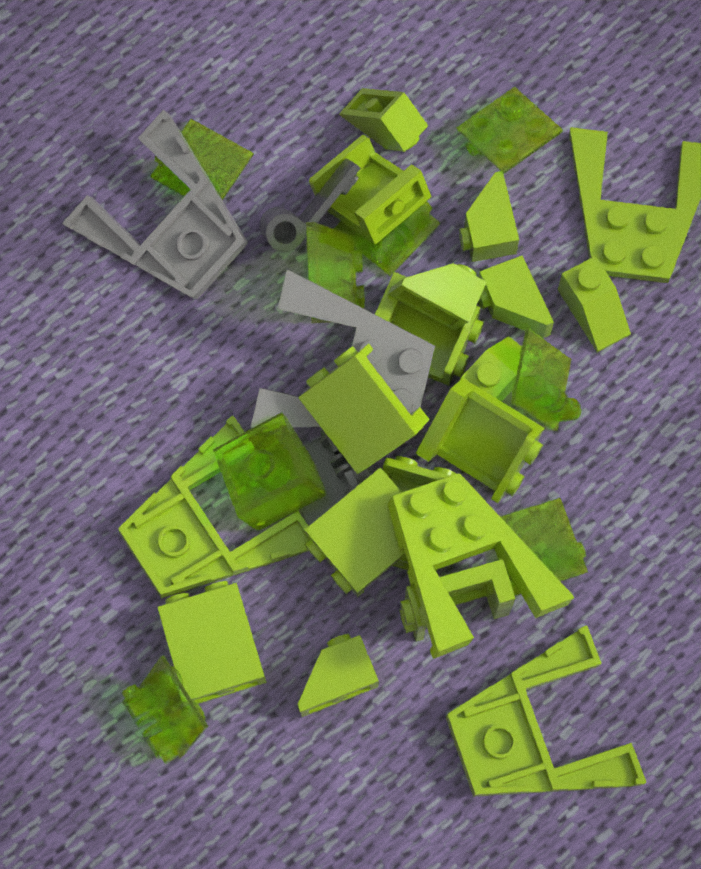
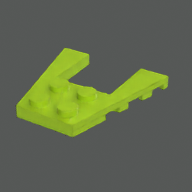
[569,127,701,283]
[118,415,309,599]
[387,473,574,659]
[445,625,647,797]

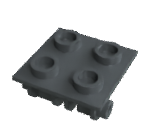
[276,429,371,526]

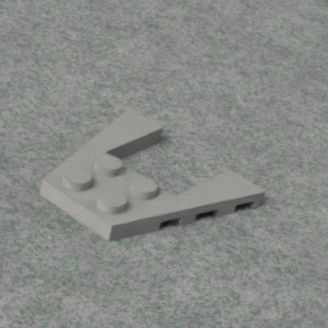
[63,110,248,299]
[251,270,435,428]

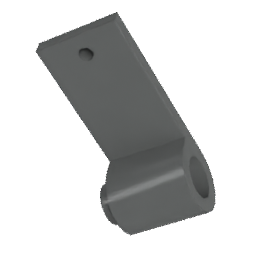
[259,158,361,252]

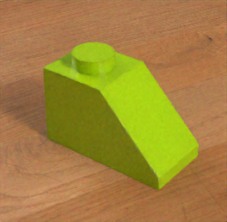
[339,88,428,152]
[459,171,519,262]
[478,255,554,338]
[557,256,631,353]
[388,263,486,331]
[460,336,539,401]
[298,634,379,717]

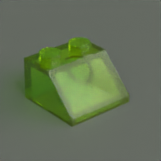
[306,222,365,323]
[213,412,327,531]

